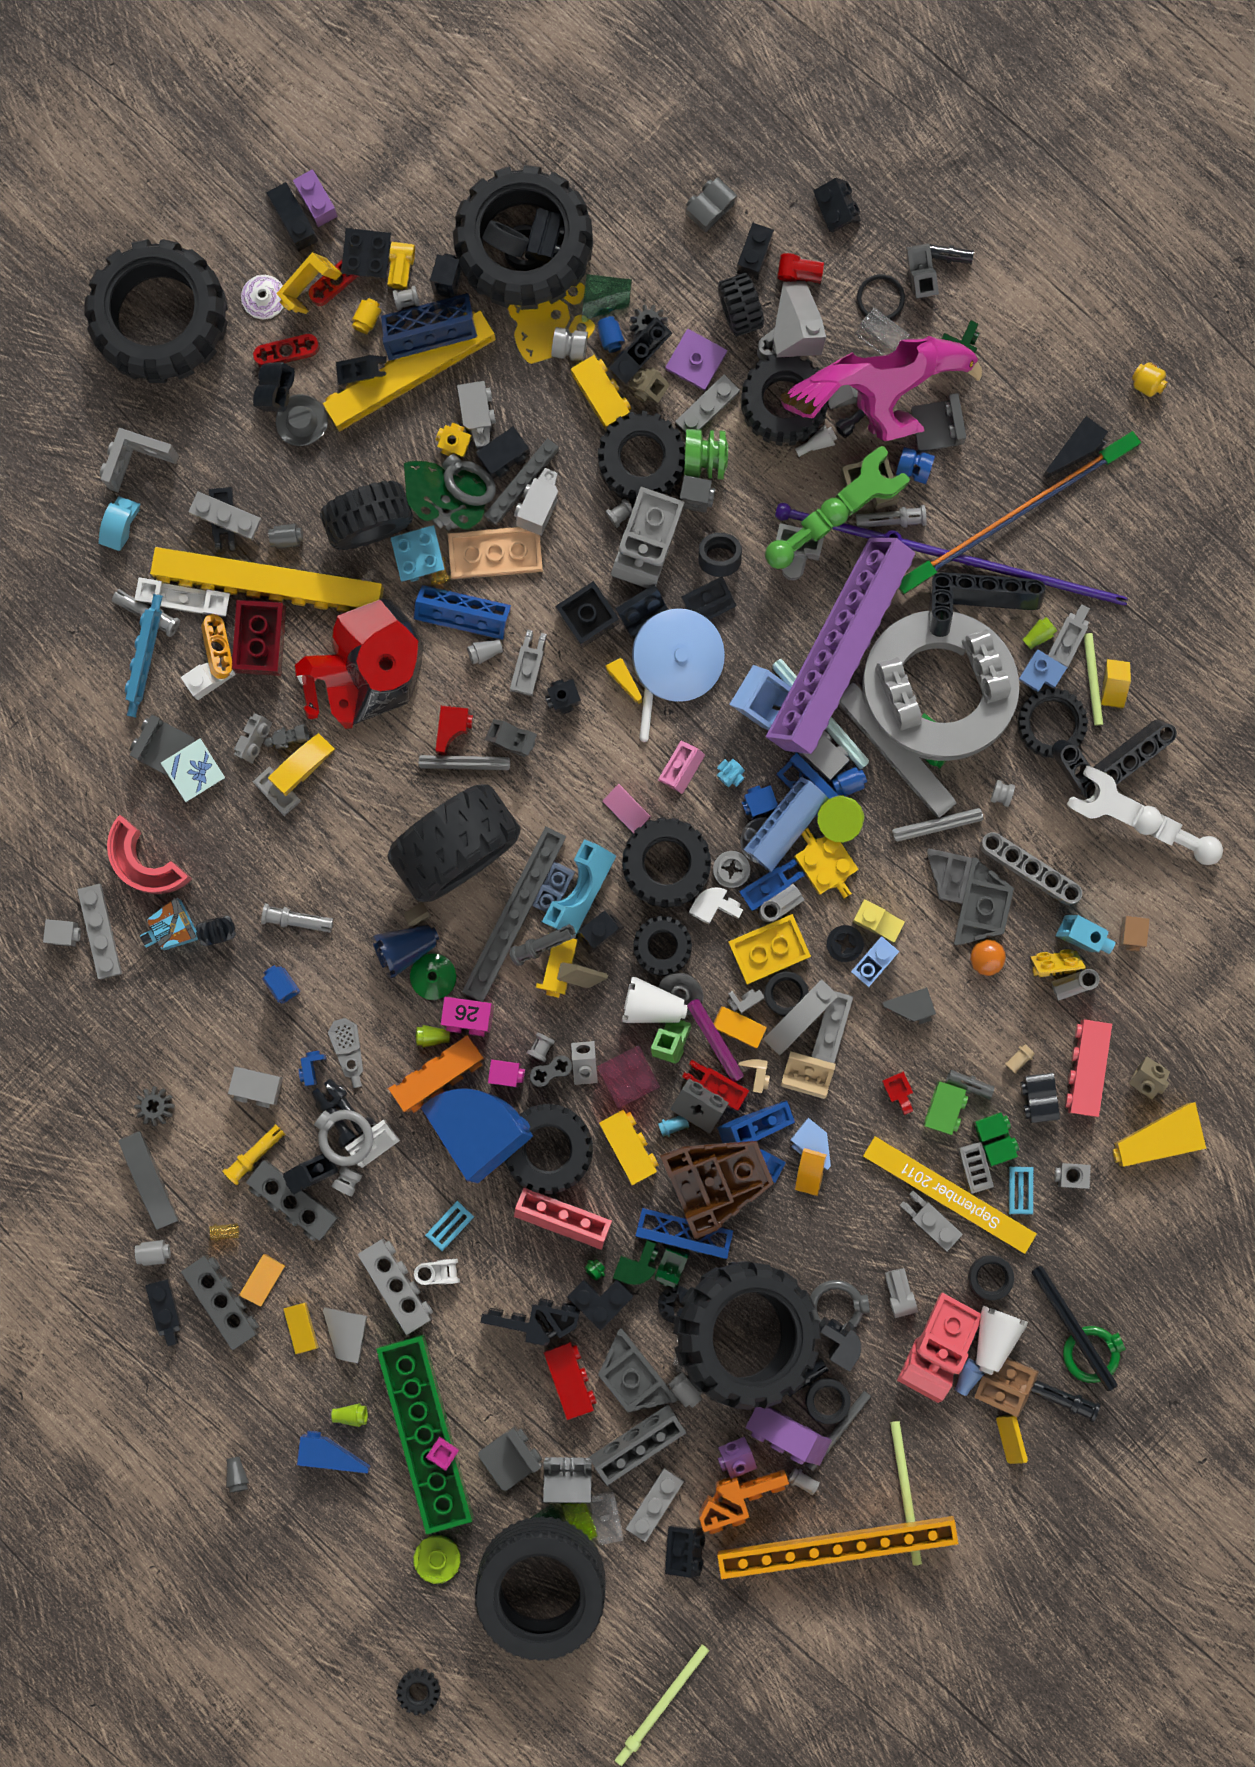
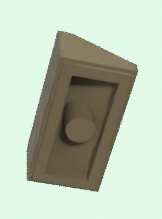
[557,962,608,988]

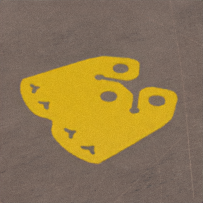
[508,282,595,364]

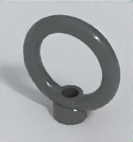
[442,454,496,506]
[810,1280,870,1329]

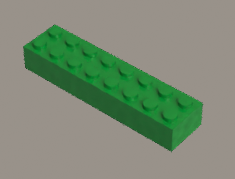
[376,1334,474,1535]

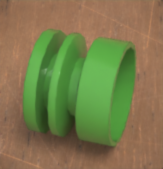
[684,429,728,479]

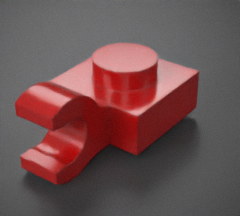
[882,1071,913,1115]

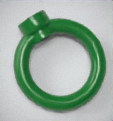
[1063,1326,1126,1383]

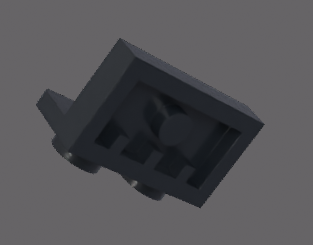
[615,585,669,639]
[665,1525,705,1578]

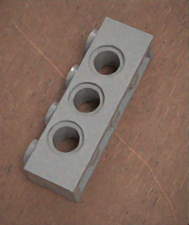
[357,1238,433,1335]

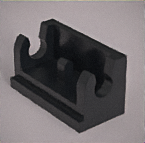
[336,355,387,385]

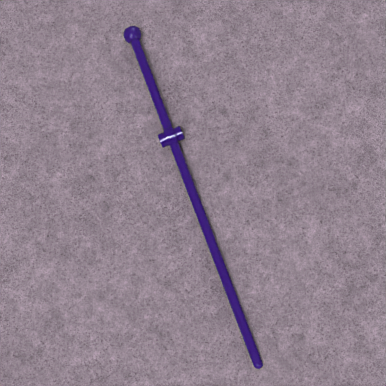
[775,503,1128,605]

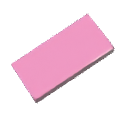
[658,741,705,794]
[602,784,651,834]

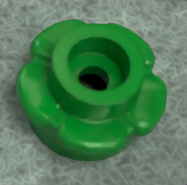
[584,1260,606,1281]

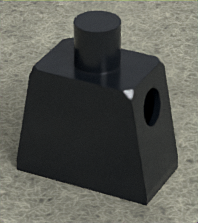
[576,909,624,954]

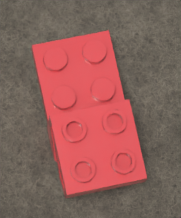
[897,1293,981,1403]

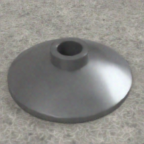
[658,972,703,1015]

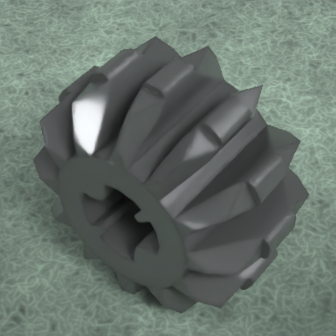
[630,304,668,338]
[134,1086,175,1126]

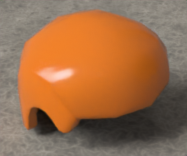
[970,938,1006,976]

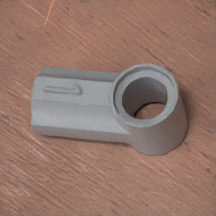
[759,884,804,923]
[1051,969,1100,1001]
[885,1268,918,1318]

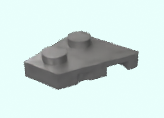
[927,848,972,904]

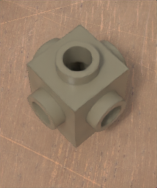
[628,367,670,403]
[1128,1056,1170,1099]

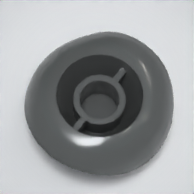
[276,394,328,446]

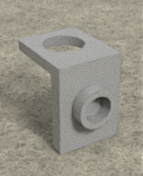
[571,1041,598,1085]

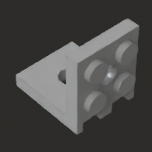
[100,428,179,492]

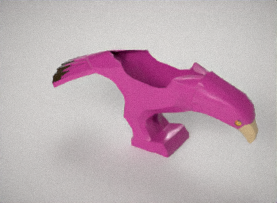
[780,336,982,441]

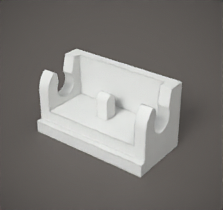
[345,1120,400,1168]

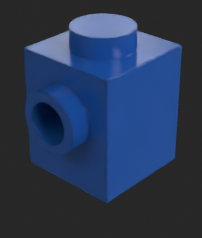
[741,785,778,819]

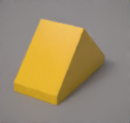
[1101,659,1131,708]

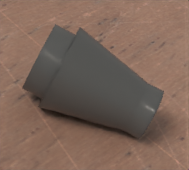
[226,1457,249,1493]

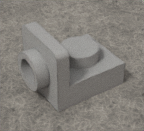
[727,989,765,1014]

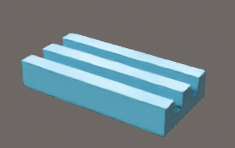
[1009,1167,1033,1214]
[425,1201,475,1251]

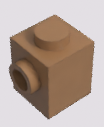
[1120,916,1150,952]

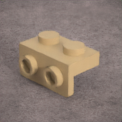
[781,1051,836,1099]

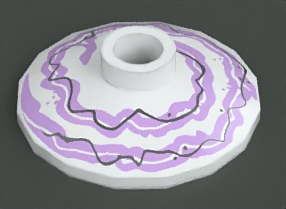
[241,275,284,320]

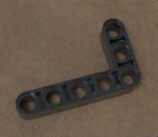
[929,572,1046,637]
[1052,719,1177,799]

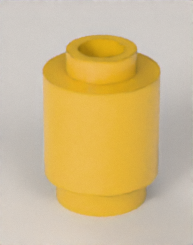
[351,298,382,334]

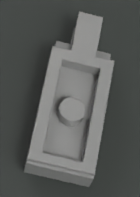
[1048,604,1090,668]

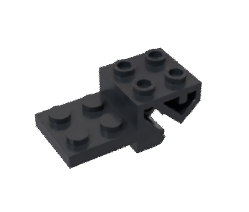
[480,1298,580,1346]

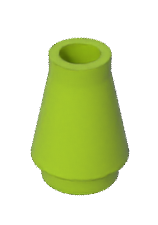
[1022,617,1057,650]
[416,1025,450,1048]
[331,1403,368,1427]

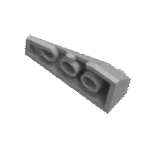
[773,281,826,357]

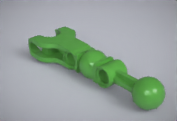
[765,446,911,569]

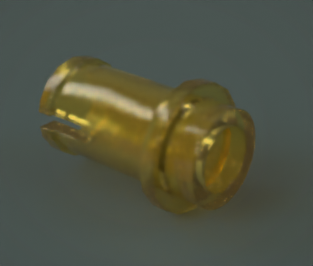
[209,1223,239,1242]

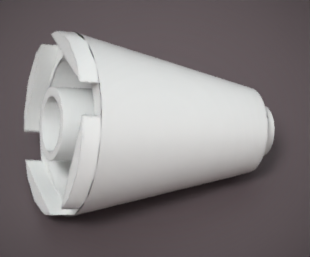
[622,977,687,1023]
[976,1306,1028,1375]

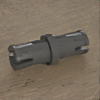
[945,1069,995,1100]

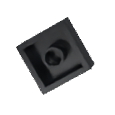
[555,581,620,649]

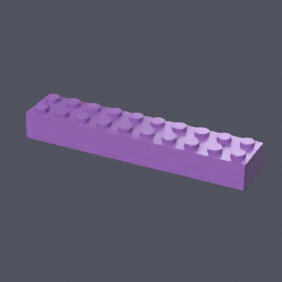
[766,538,915,754]

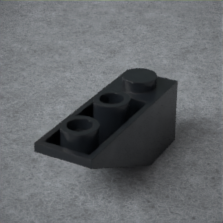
[607,317,673,384]

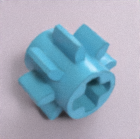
[716,759,745,787]

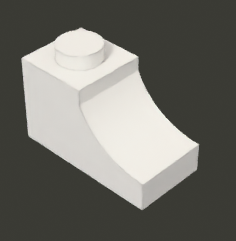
[181,657,236,700]

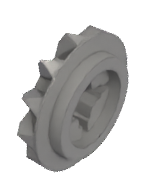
[713,851,750,888]

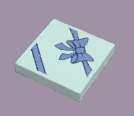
[161,738,225,802]

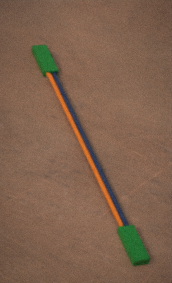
[898,431,1141,595]

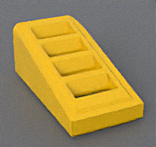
[605,658,643,704]

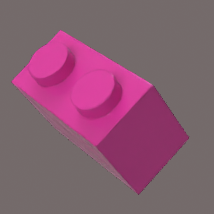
[488,1060,525,1088]

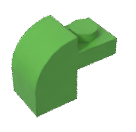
[651,1020,691,1064]

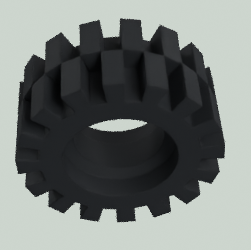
[396,1668,441,1715]

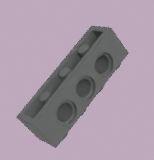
[246,1160,339,1241]
[181,1255,259,1351]
[589,1404,686,1486]

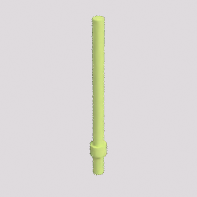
[890,1421,922,1565]
[615,1644,710,1766]

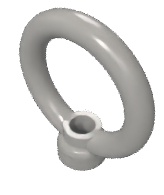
[314,1110,373,1166]

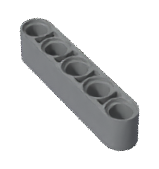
[980,832,1082,905]

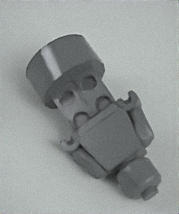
[264,724,310,749]

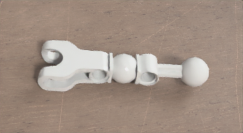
[1067,766,1223,865]

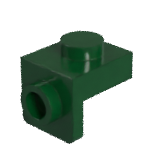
[654,1246,689,1288]

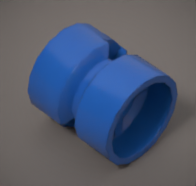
[895,447,935,485]

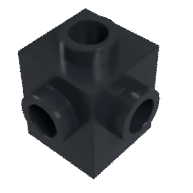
[545,679,582,715]

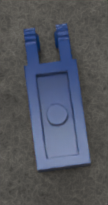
[739,859,805,911]

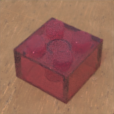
[597,1045,660,1109]

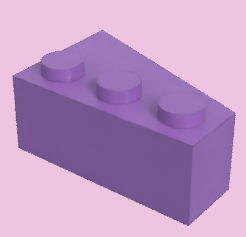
[746,1407,832,1466]

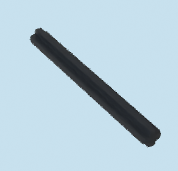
[1032,1266,1118,1392]

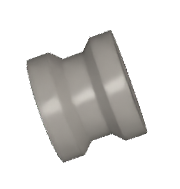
[990,780,1015,807]

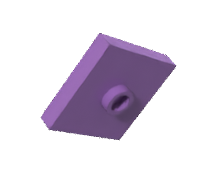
[665,329,727,391]

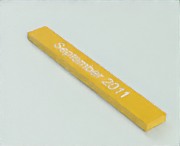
[863,1136,1037,1254]

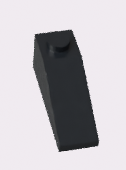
[266,182,318,252]
[1043,416,1108,479]

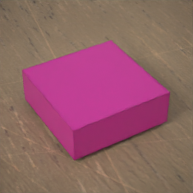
[426,1437,459,1471]

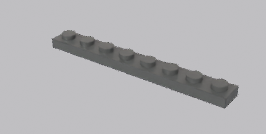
[462,826,567,1002]

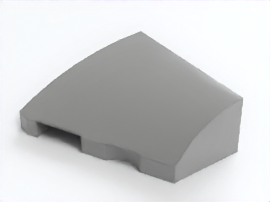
[323,1307,367,1363]

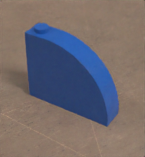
[421,1089,533,1183]

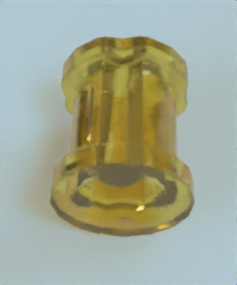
[431,557,451,585]

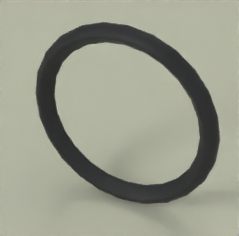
[857,274,905,322]

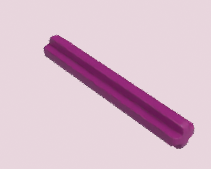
[687,999,744,1082]

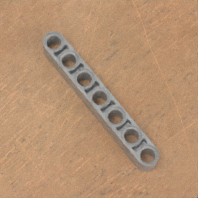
[839,683,957,818]

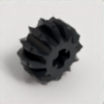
[196,915,236,946]

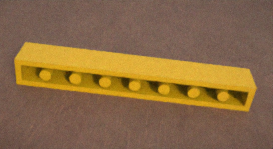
[323,311,496,432]

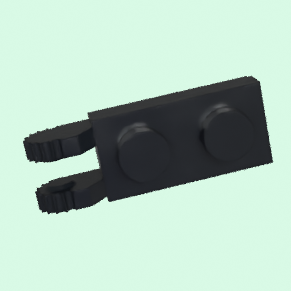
[209,487,236,553]

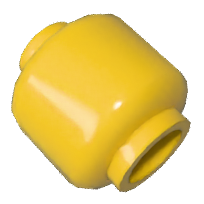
[1132,362,1168,397]

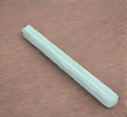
[772,659,869,769]

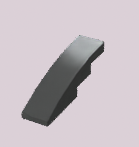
[118,1131,178,1230]

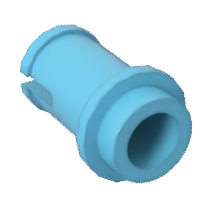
[658,1115,689,1137]

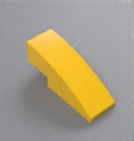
[268,733,335,797]

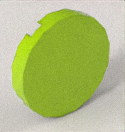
[817,795,864,843]
[413,1535,461,1584]

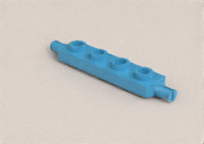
[125,594,163,717]

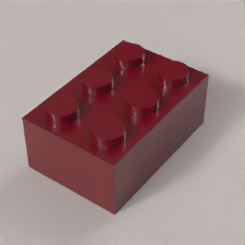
[231,600,286,676]

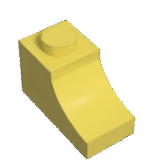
[853,899,905,943]

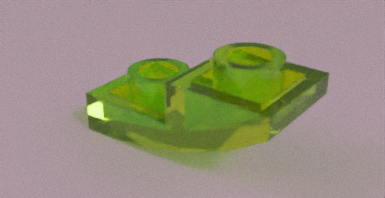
[561,1503,598,1540]

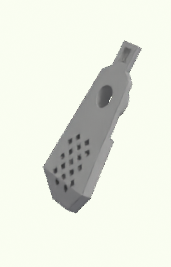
[328,1018,363,1088]

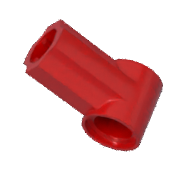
[777,253,824,283]

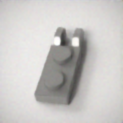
[510,630,547,697]
[900,1191,963,1251]

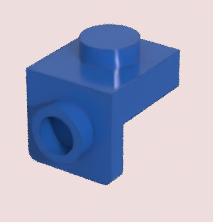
[299,1051,327,1086]

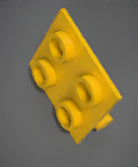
[1030,949,1086,978]

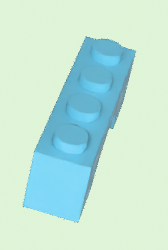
[542,839,616,935]

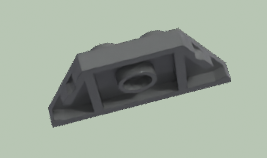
[953,857,1014,946]
[598,1328,678,1412]

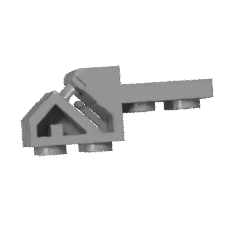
[611,487,685,588]

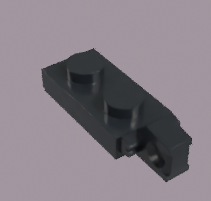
[145,1279,181,1347]

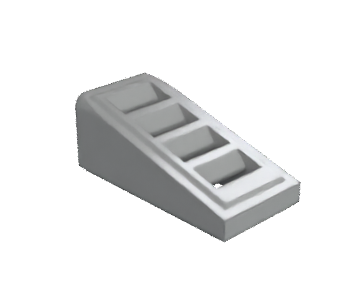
[957,1142,994,1194]

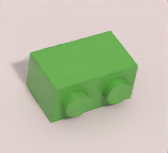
[923,1081,968,1135]

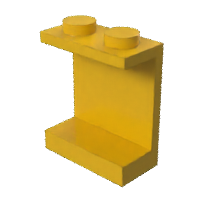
[276,252,342,314]

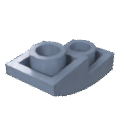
[532,862,575,913]

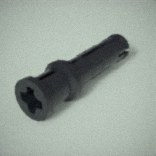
[1030,1380,1101,1423]

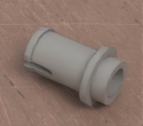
[788,1468,820,1495]

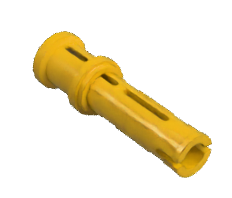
[222,1124,286,1186]

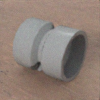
[551,327,588,362]

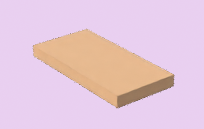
[447,527,543,580]

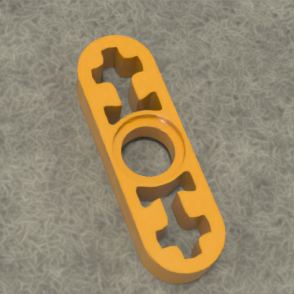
[201,614,232,679]

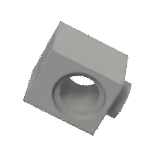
[43,919,81,947]
[1054,1163,1091,1189]

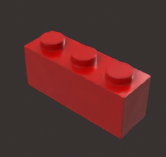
[543,1341,597,1420]

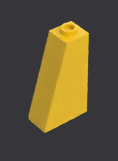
[1112,1102,1206,1167]

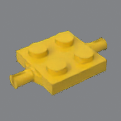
[794,828,859,899]

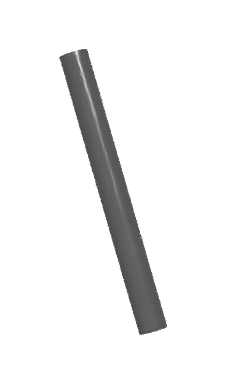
[806,1391,871,1471]

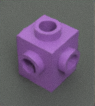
[717,1437,757,1479]

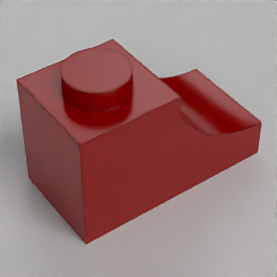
[435,706,473,755]

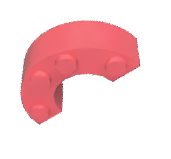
[107,815,192,894]

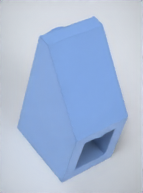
[851,936,899,987]
[790,1118,831,1170]

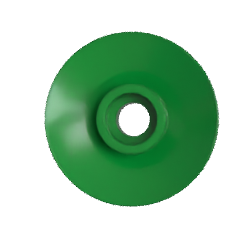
[410,954,457,1000]

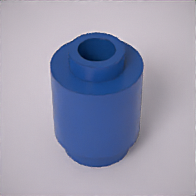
[597,316,625,353]
[831,767,867,797]

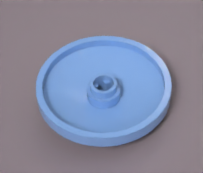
[632,609,725,702]

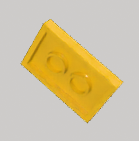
[728,914,811,985]

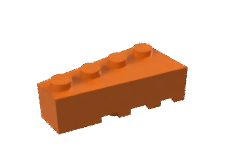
[388,1035,485,1113]

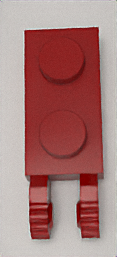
[682,1060,749,1111]

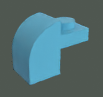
[98,496,140,551]

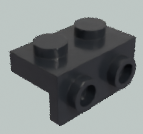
[813,178,861,233]

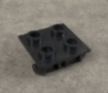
[341,228,392,279]

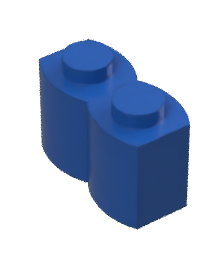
[262,965,300,1004]

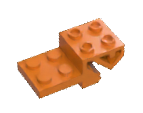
[699,1469,789,1534]

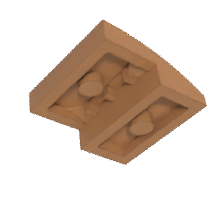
[974,1358,1039,1417]

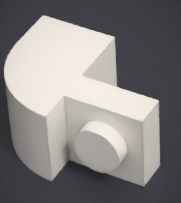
[689,888,743,925]

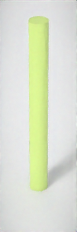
[1084,633,1103,726]

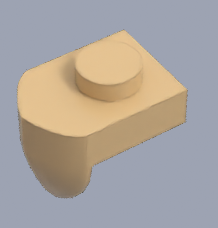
[738,1059,770,1093]

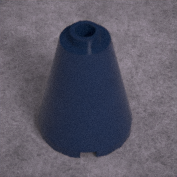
[371,925,439,979]

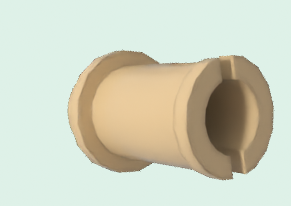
[1005,1044,1035,1074]

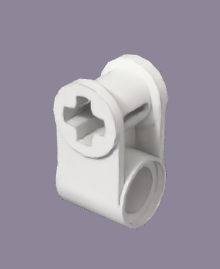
[414,1259,460,1285]

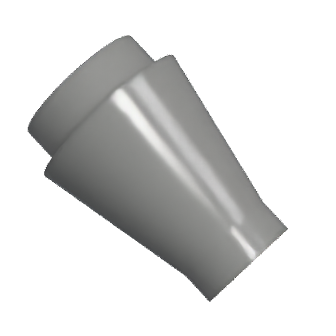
[467,639,503,665]

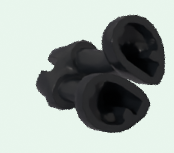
[312,1079,376,1149]

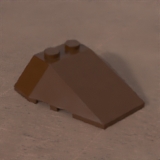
[660,1141,774,1239]

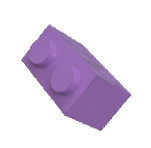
[293,169,338,227]

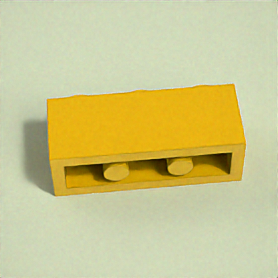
[571,355,632,431]
[599,1109,659,1185]

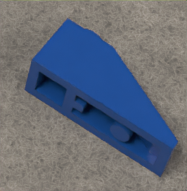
[717,1101,795,1143]
[297,1431,371,1473]

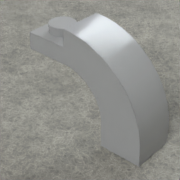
[763,979,838,1056]

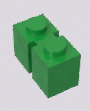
[973,1112,1020,1166]

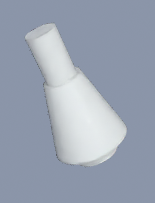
[795,425,837,457]

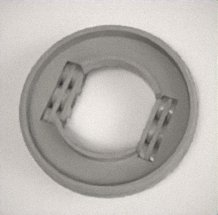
[862,611,1019,761]

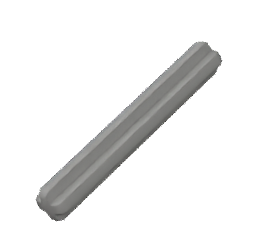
[419,755,510,770]
[892,808,983,842]

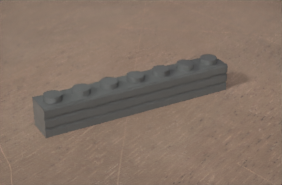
[484,438,559,527]

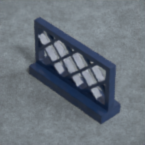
[381,293,478,361]

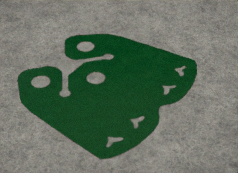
[404,461,487,530]

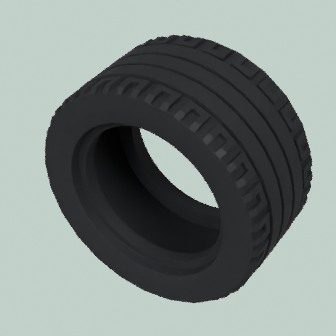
[475,1516,606,1661]

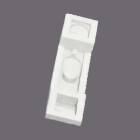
[135,577,230,617]

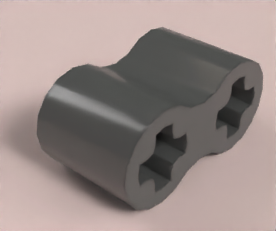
[530,1055,573,1087]

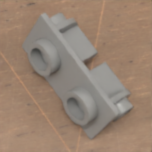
[234,713,272,763]

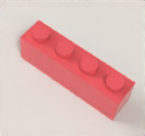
[1065,1019,1112,1117]
[514,1188,612,1250]

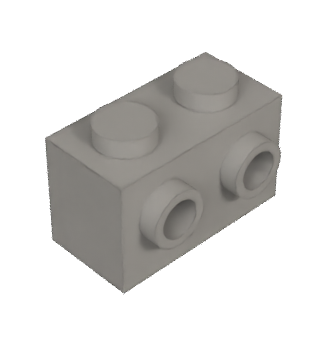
[228,1067,283,1108]

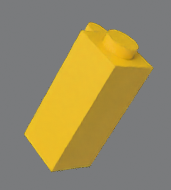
[535,933,578,998]

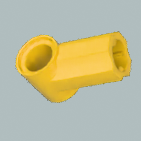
[388,242,415,290]

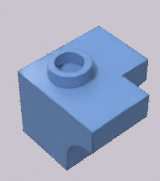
[1019,649,1067,692]

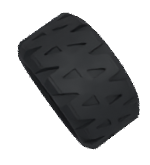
[387,784,521,902]

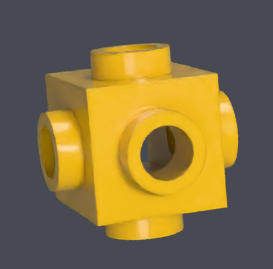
[435,423,472,457]

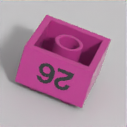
[441,997,494,1037]

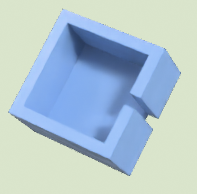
[729,665,791,730]

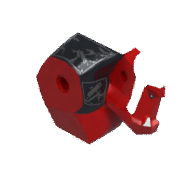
[294,599,424,729]

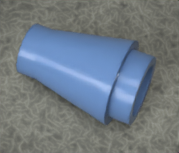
[955,1359,984,1396]

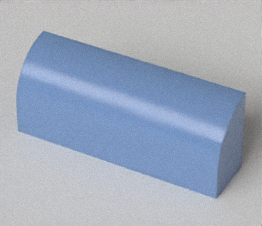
[744,777,829,872]

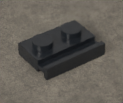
[680,577,737,620]

